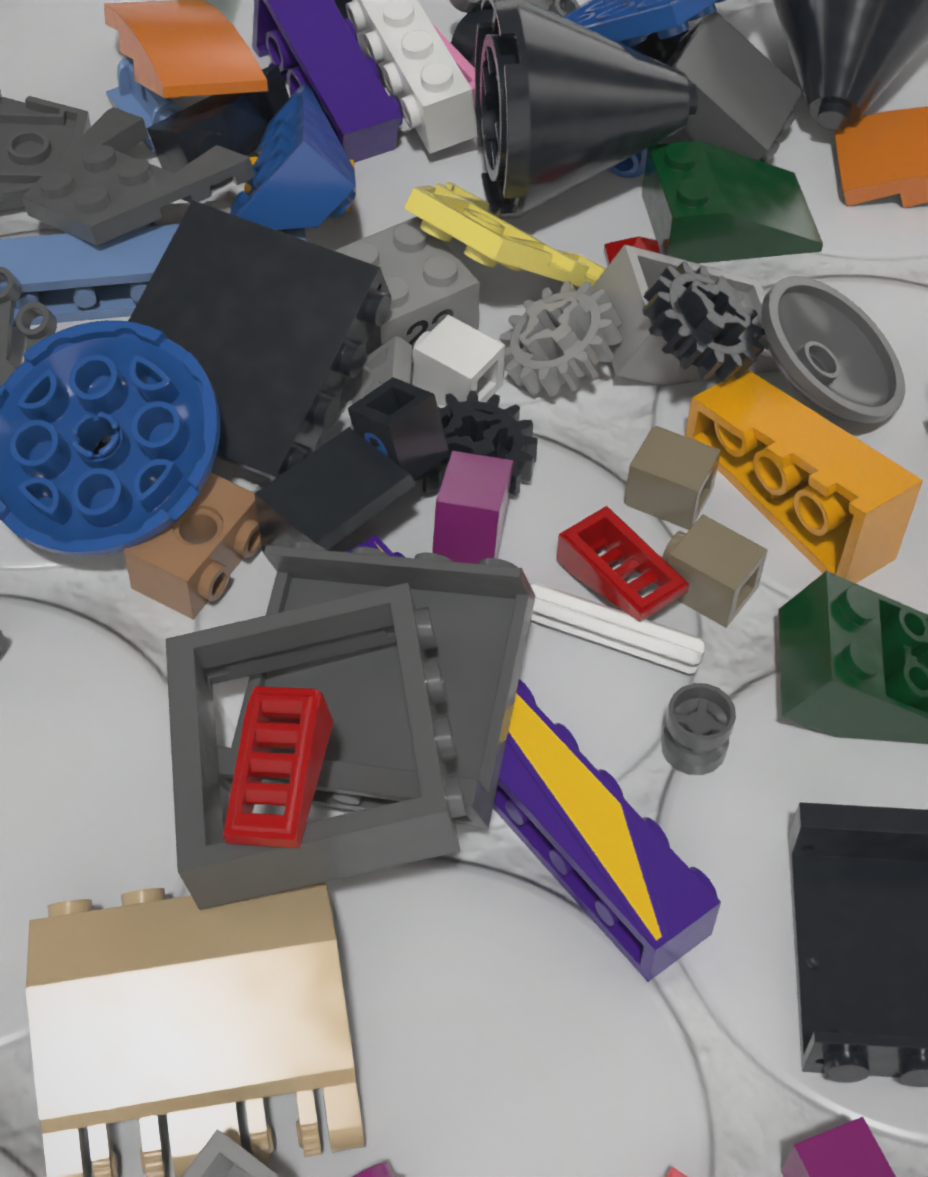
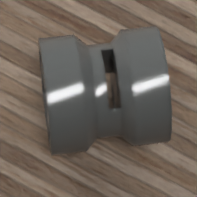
[661,683,736,775]

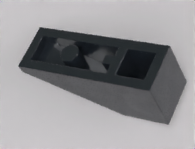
[147,64,290,172]

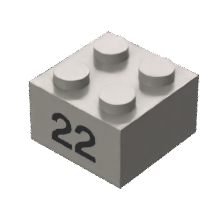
[334,216,480,356]

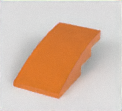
[104,0,268,98]
[834,106,928,209]

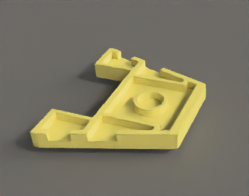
[404,182,606,287]

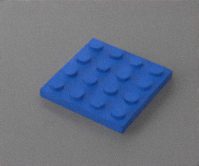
[562,0,726,47]

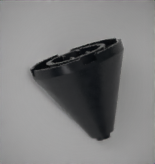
[475,0,698,219]
[773,0,928,130]

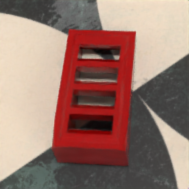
[556,506,689,622]
[223,686,334,849]

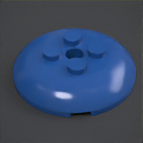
[0,320,220,556]

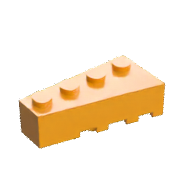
[685,370,923,583]

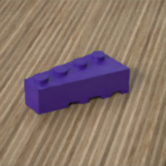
[252,0,403,163]

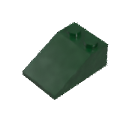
[642,141,823,264]

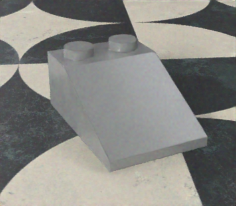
[592,245,780,386]

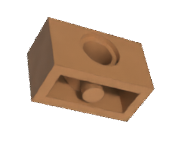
[123,473,261,620]

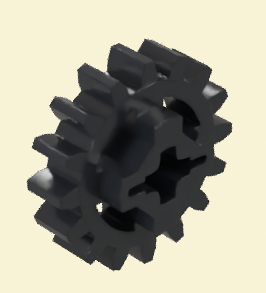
[642,262,764,383]
[423,391,538,495]

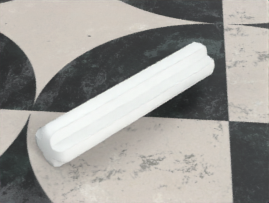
[530,582,706,674]

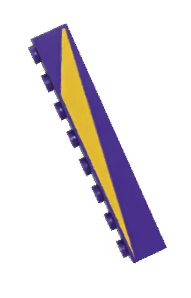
[347,534,721,982]

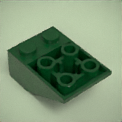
[778,571,928,744]

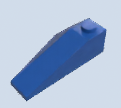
[230,83,356,230]

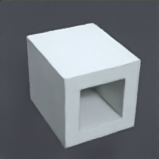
[412,315,505,405]

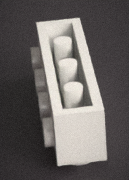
[346,0,478,154]

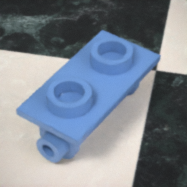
[106,57,181,153]

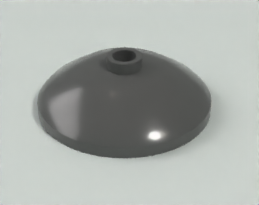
[761,276,905,423]

